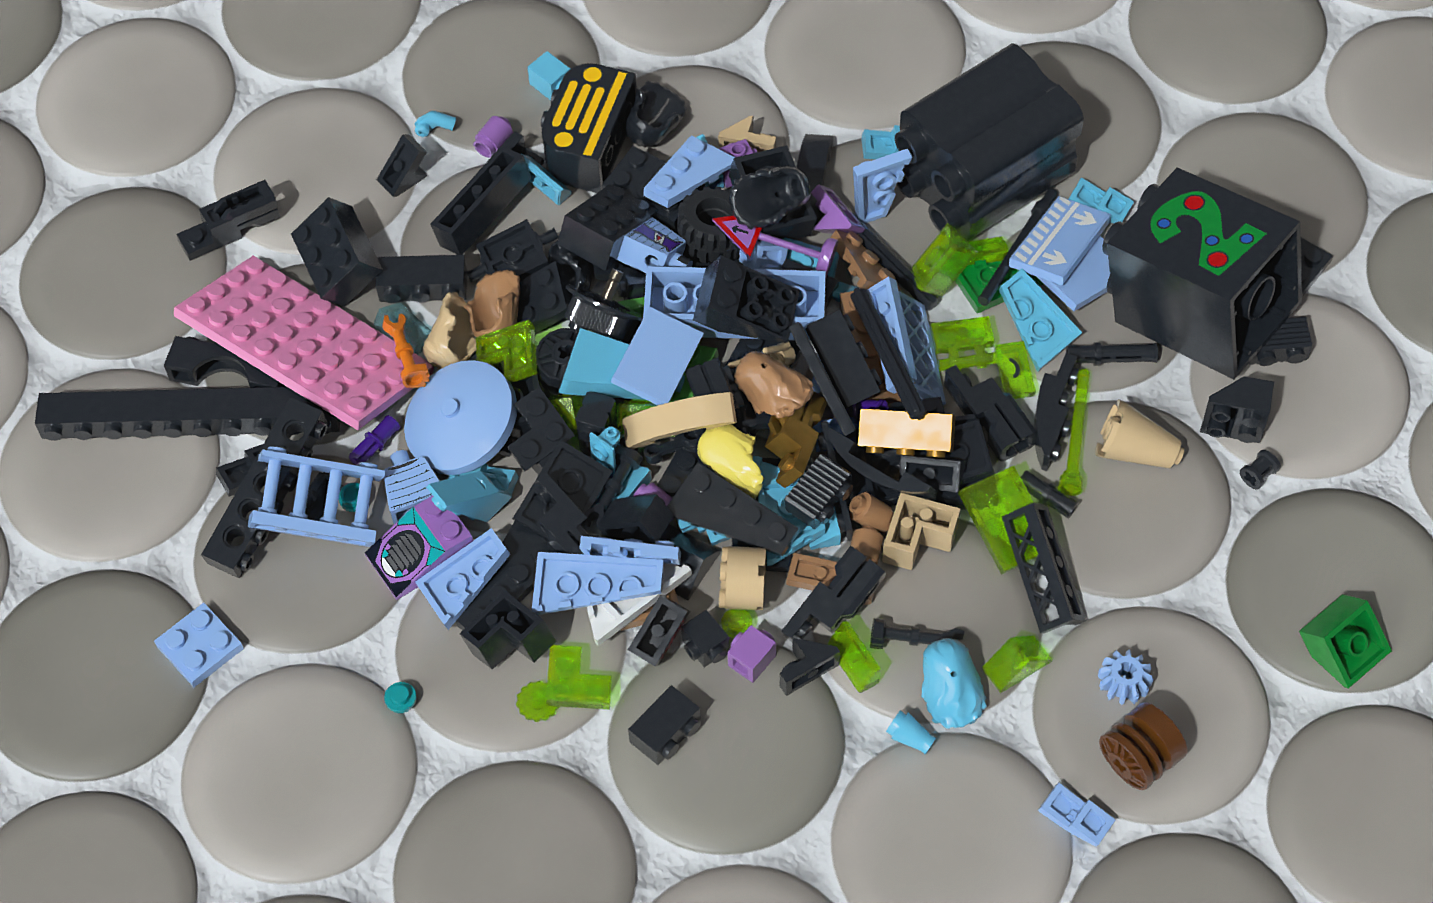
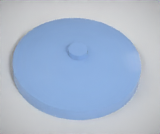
[404,360,517,475]

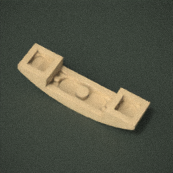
[622,392,737,449]

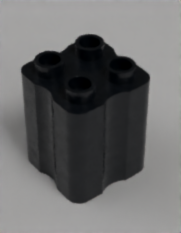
[895,43,1084,242]

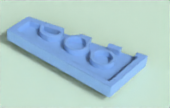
[532,552,664,615]

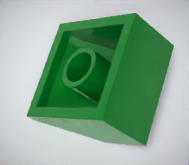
[1299,594,1392,689]

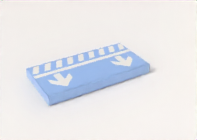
[1009,196,1111,285]

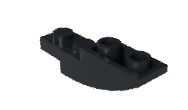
[1034,353,1080,471]

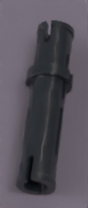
[1066,342,1158,366]

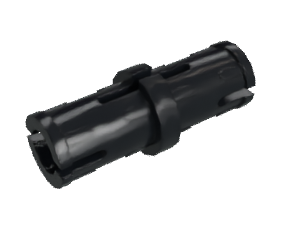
[1016,470,1079,519]

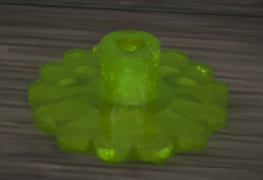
[516,681,560,722]

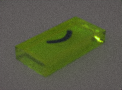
[994,341,1036,399]

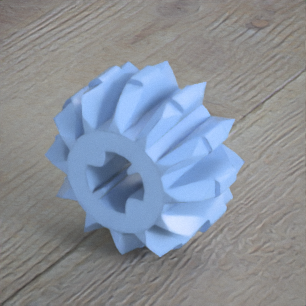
[1098,649,1153,705]

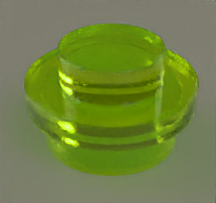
[721,609,753,638]

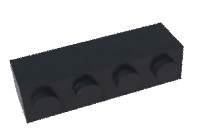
[430,146,532,255]

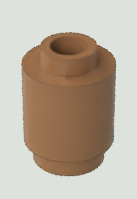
[849,492,894,533]
[850,526,883,565]

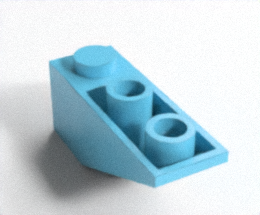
[426,471,512,522]

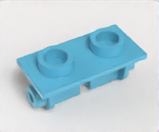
[589,427,620,478]

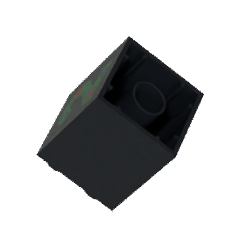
[1102,167,1302,380]

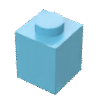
[527,51,570,100]

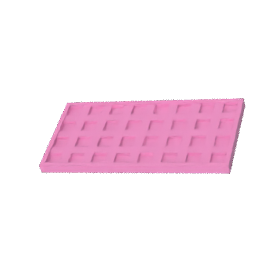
[174,256,434,430]

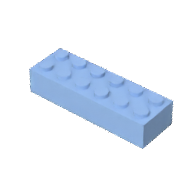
[643,266,826,340]

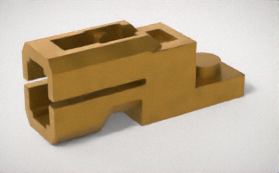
[765,391,827,488]

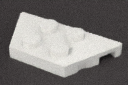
[587,564,692,646]

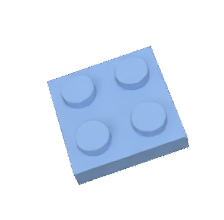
[154,603,244,687]

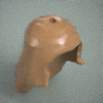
[463,270,521,348]
[734,351,814,418]

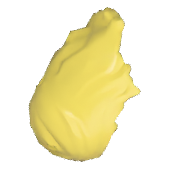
[697,424,764,499]

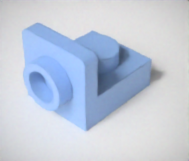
[739,241,788,270]

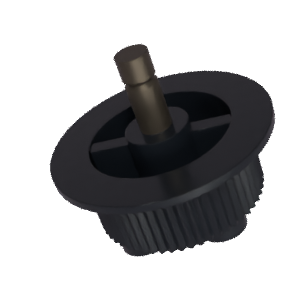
[564,269,643,341]

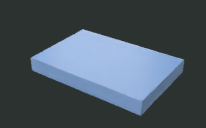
[1036,236,1110,311]
[611,306,704,405]

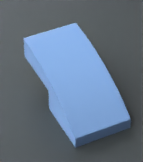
[1038,783,1115,846]

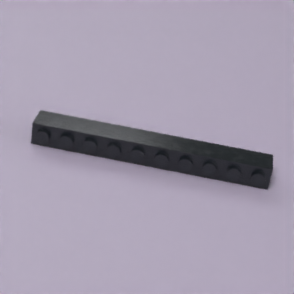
[35,387,340,441]

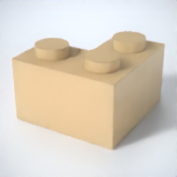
[882,493,961,570]

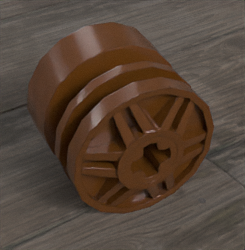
[1099,702,1188,791]

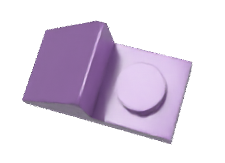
[811,184,865,234]

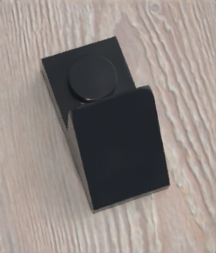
[376,134,427,197]
[780,638,840,696]

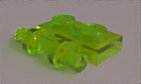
[930,316,998,371]

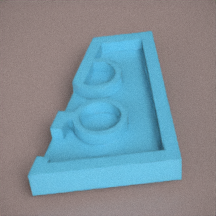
[999,269,1082,372]

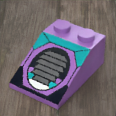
[365,495,473,600]

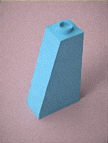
[559,328,685,400]

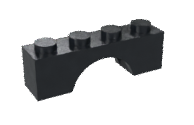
[164,336,287,388]

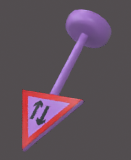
[712,216,838,279]

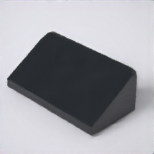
[899,455,966,492]

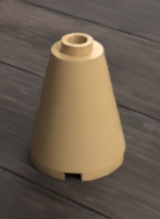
[1095,399,1184,469]

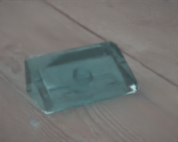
[374,302,431,355]

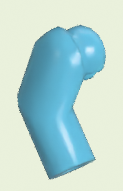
[415,111,456,137]

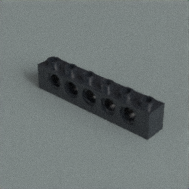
[201,397,327,578]

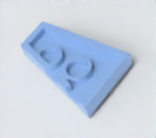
[853,149,912,224]
[580,536,681,565]

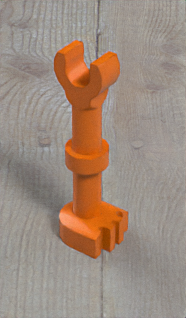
[382,314,430,388]

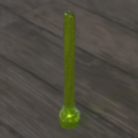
[1058,369,1090,496]

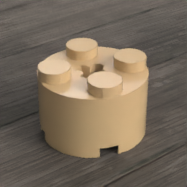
[719,546,766,610]

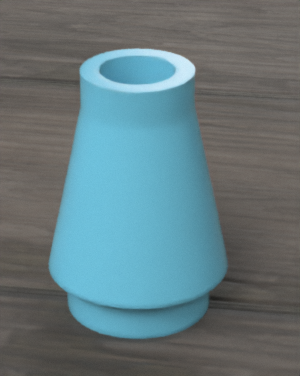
[886,710,936,754]

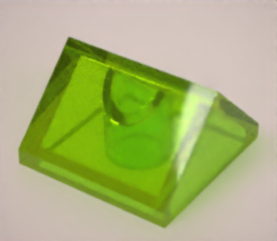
[912,223,978,297]

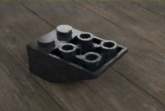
[693,255,800,343]

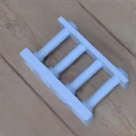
[248,447,385,547]

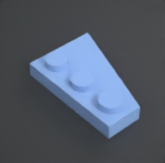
[644,135,736,208]
[415,528,510,630]

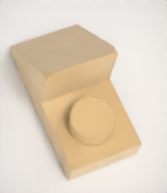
[718,115,776,152]

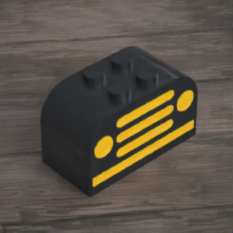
[541,63,637,193]

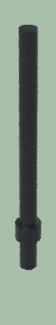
[978,188,1058,306]

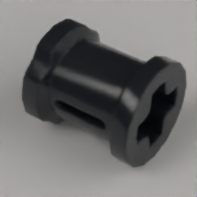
[1239,450,1281,490]

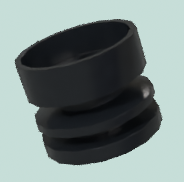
[535,328,585,407]

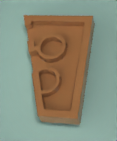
[830,230,902,291]

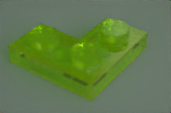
[476,320,537,383]
[546,645,612,710]

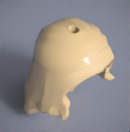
[422,292,482,369]

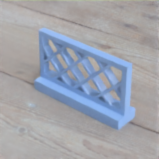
[867,277,946,405]

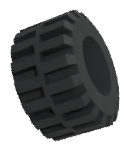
[677,187,740,263]

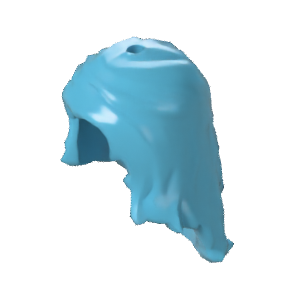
[921,638,987,729]

